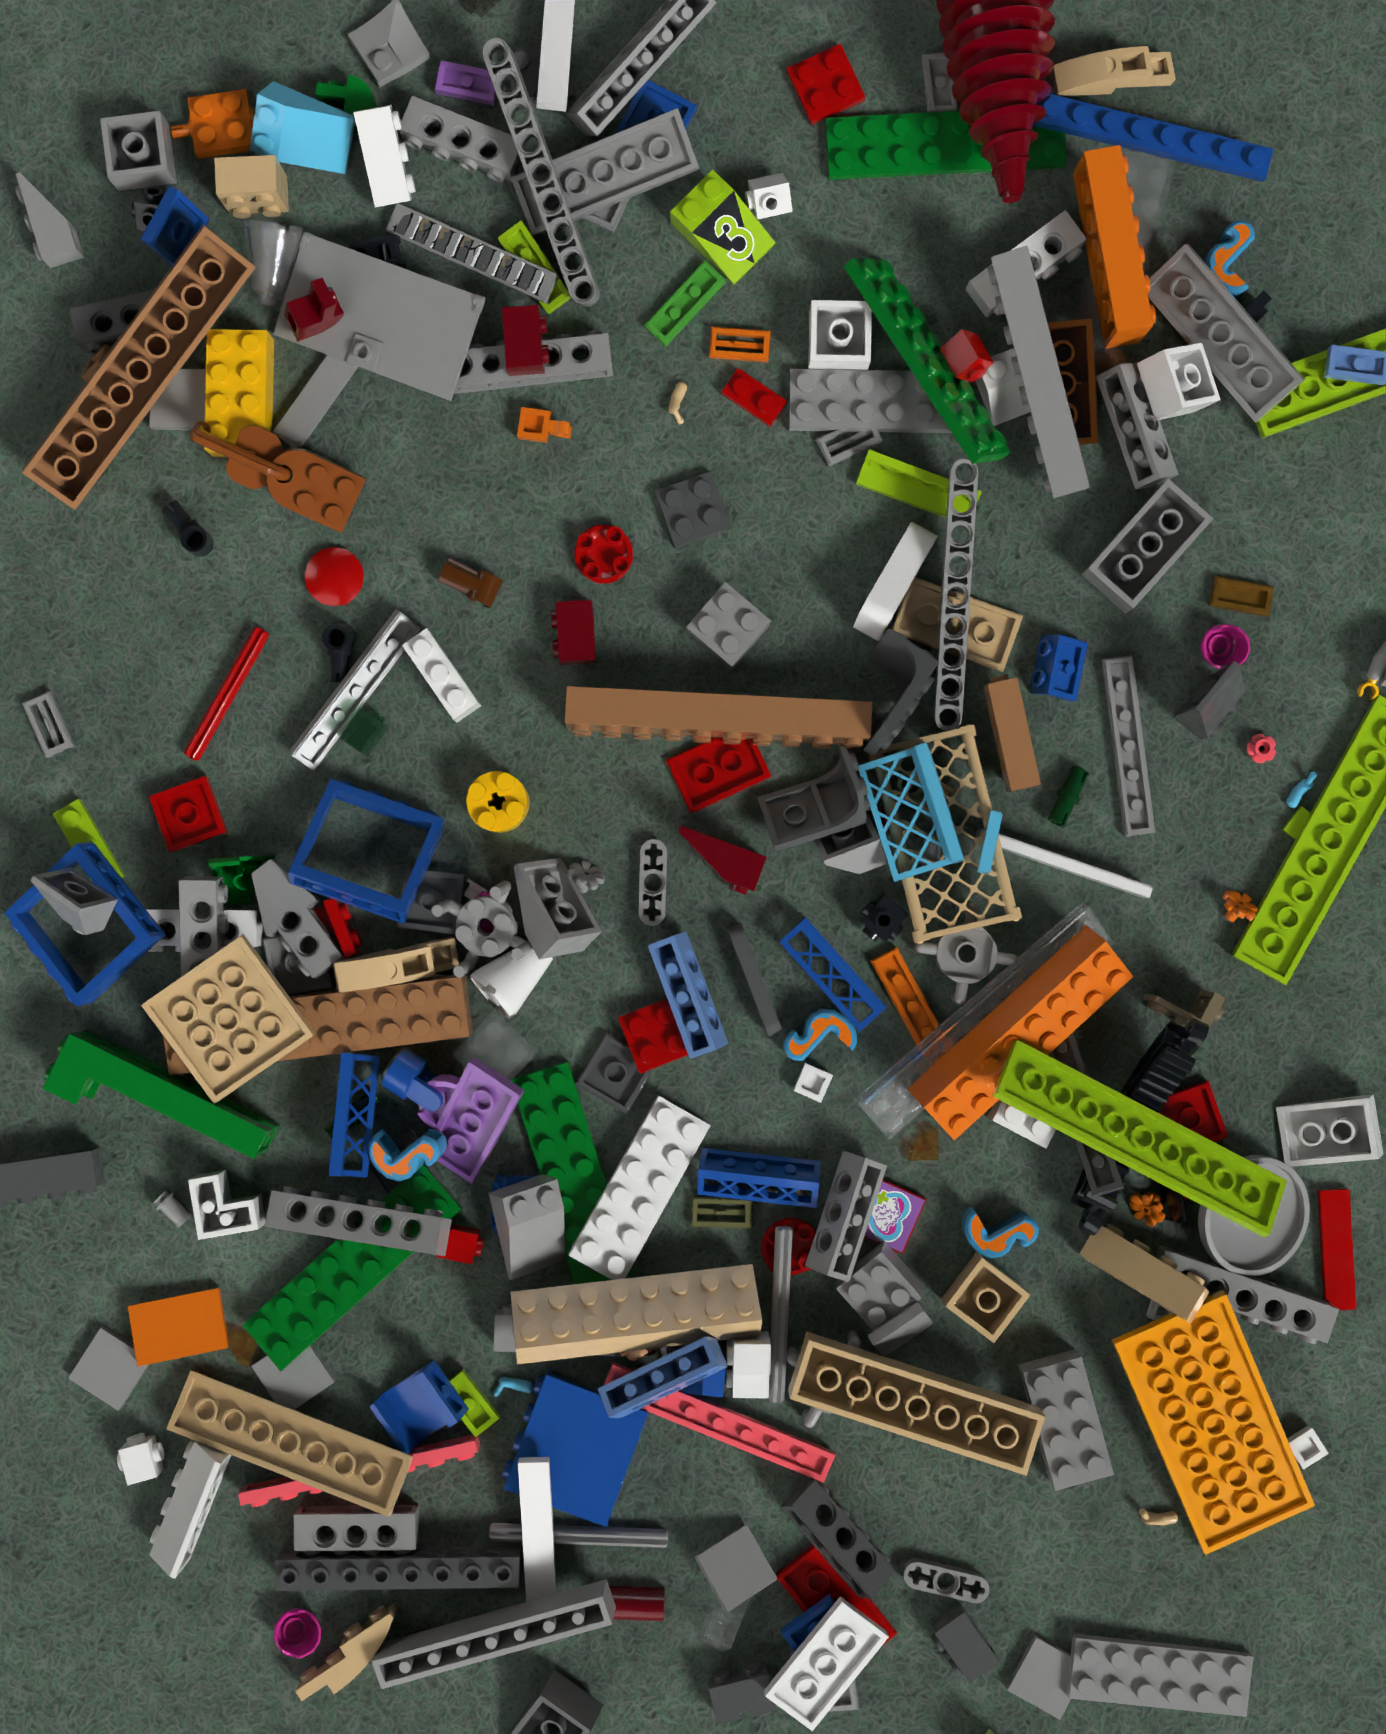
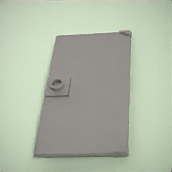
[273,232,485,401]

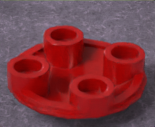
[574,525,633,584]
[304,547,364,606]
[760,1217,816,1276]

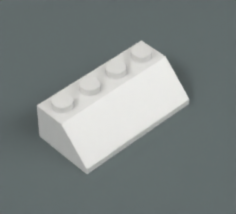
[149,1440,231,1579]

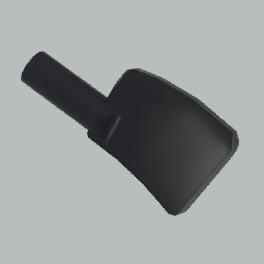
[1159,1183,1187,1223]

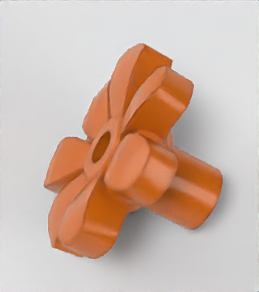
[1222,890,1259,922]
[1129,1192,1166,1227]

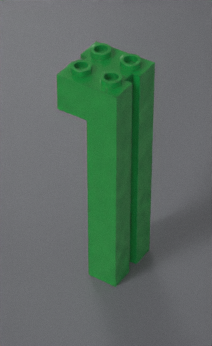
[42,1030,280,1159]

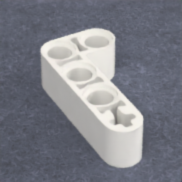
[853,522,938,642]

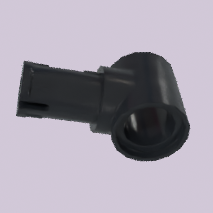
[162,500,214,557]
[322,623,356,683]

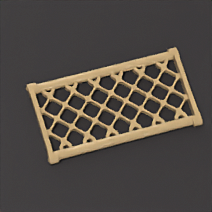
[868,724,1022,944]

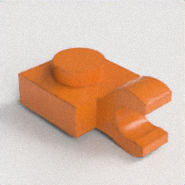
[517,407,572,443]

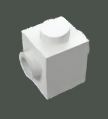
[745,173,793,219]
[117,1433,165,1486]

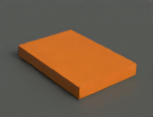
[128,1287,230,1367]

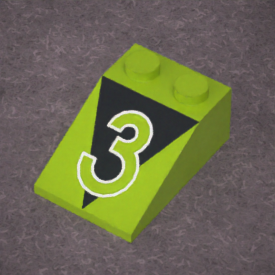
[670,169,776,285]

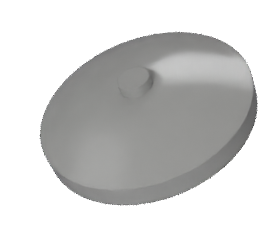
[1198,1155,1310,1276]

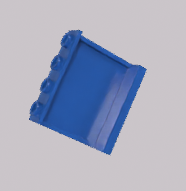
[502,1368,648,1527]

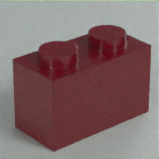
[502,305,550,376]
[551,600,597,665]

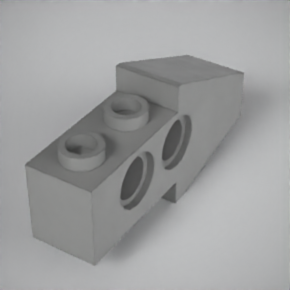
[251,859,345,978]

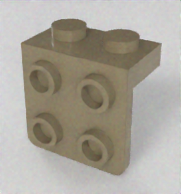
[1142,990,1226,1029]

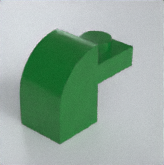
[315,75,377,134]

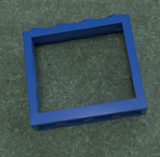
[288,779,444,924]
[4,842,166,1006]

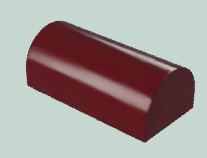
[609,1586,665,1621]

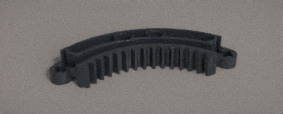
[1070,1018,1209,1236]

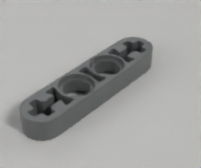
[726,922,782,1036]

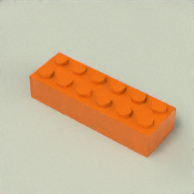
[1072,145,1156,349]

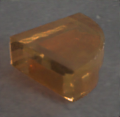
[908,1129,939,1161]
[228,1328,258,1368]

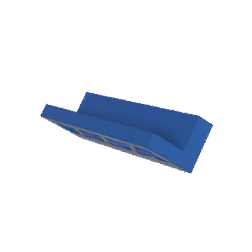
[779,917,886,1032]
[328,1053,380,1178]
[697,1148,821,1208]

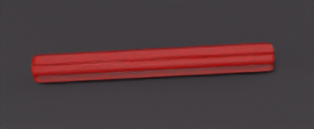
[184,626,269,761]

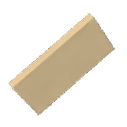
[892,577,1023,672]

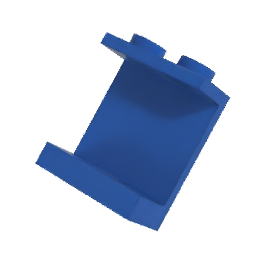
[369,1360,469,1454]

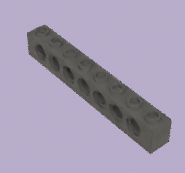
[275,1546,522,1591]

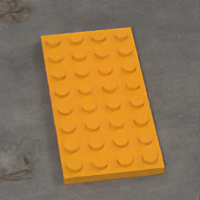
[1112,1290,1315,1555]

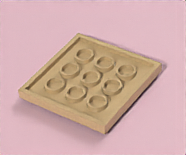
[141,934,316,1104]

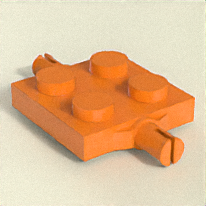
[171,89,255,159]

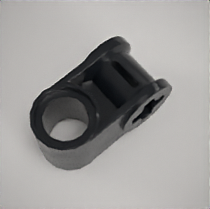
[347,234,406,269]

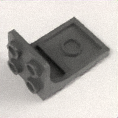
[863,629,939,756]
[757,745,870,852]

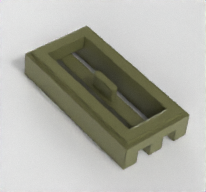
[691,1195,752,1229]

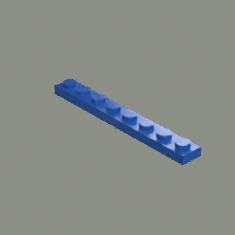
[1033,94,1274,182]

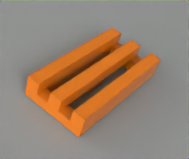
[709,326,771,363]

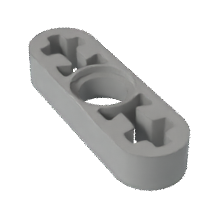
[638,839,667,926]
[902,1558,989,1603]

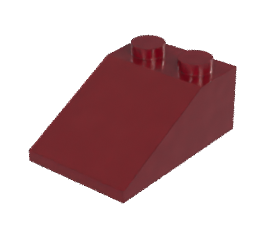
[678,825,767,895]

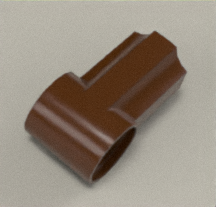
[438,558,503,608]

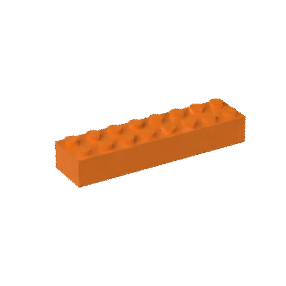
[907,925,1133,1141]

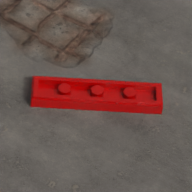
[1317,1188,1356,1310]

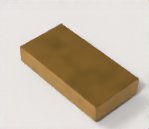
[1209,576,1274,617]

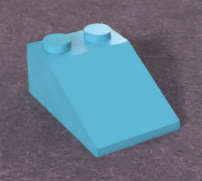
[250,81,355,174]

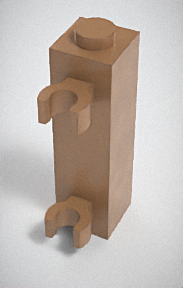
[983,674,1041,793]

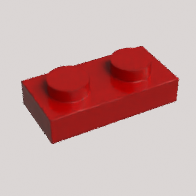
[721,368,787,427]

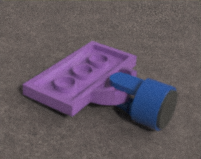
[381,1048,525,1184]

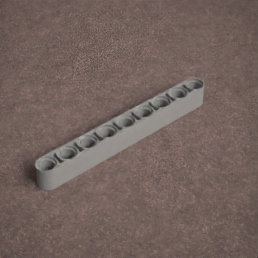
[482,38,600,307]
[933,458,978,731]

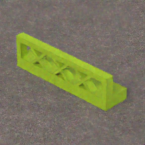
[856,449,982,518]

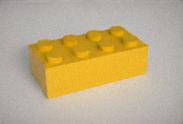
[204,329,274,457]

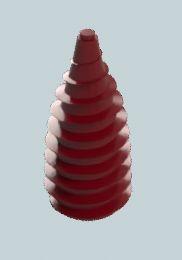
[936,0,1055,203]

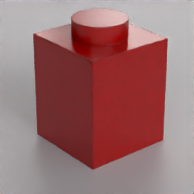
[940,329,994,382]
[436,1224,484,1264]

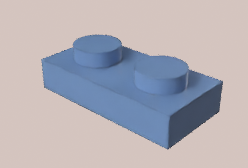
[1324,345,1386,385]

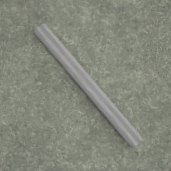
[768,1226,792,1403]
[489,1523,668,1548]

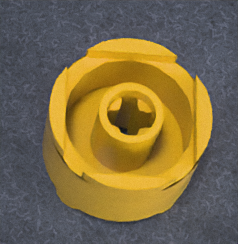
[466,771,530,833]

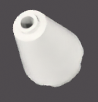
[470,940,553,1020]

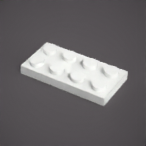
[764,1596,889,1731]

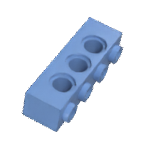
[648,931,729,1059]
[597,1336,728,1418]

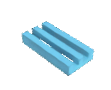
[977,810,1003,874]

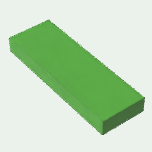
[644,260,726,347]

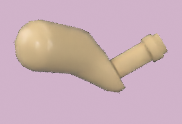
[668,382,687,425]
[1139,1508,1178,1525]

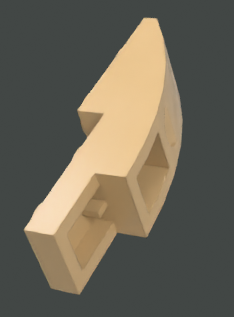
[1052,46,1176,96]
[333,936,459,992]
[295,1604,397,1701]

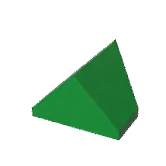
[208,855,276,906]

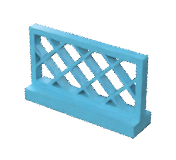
[859,742,965,882]

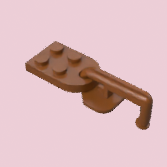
[190,421,366,533]

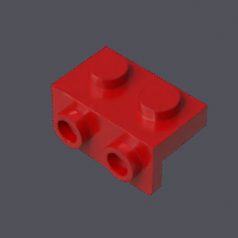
[313,898,363,959]

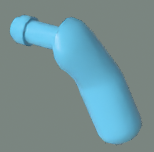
[1286,771,1317,808]
[493,1377,534,1397]

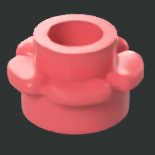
[1246,734,1276,763]

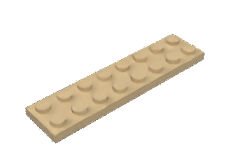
[166,1370,414,1517]

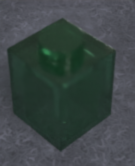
[340,708,389,757]

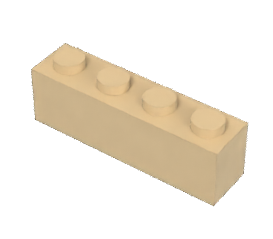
[1080,1223,1209,1324]

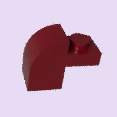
[284,277,344,342]

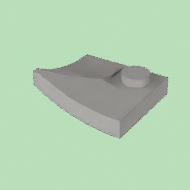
[348,0,430,88]

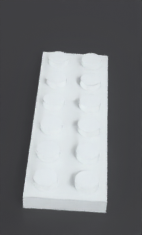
[568,1095,711,1280]

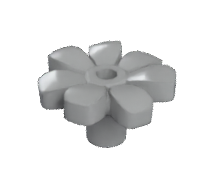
[567,860,606,893]

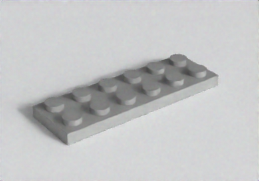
[511,108,700,237]
[1148,244,1305,422]
[789,369,969,433]
[1067,1634,1254,1717]

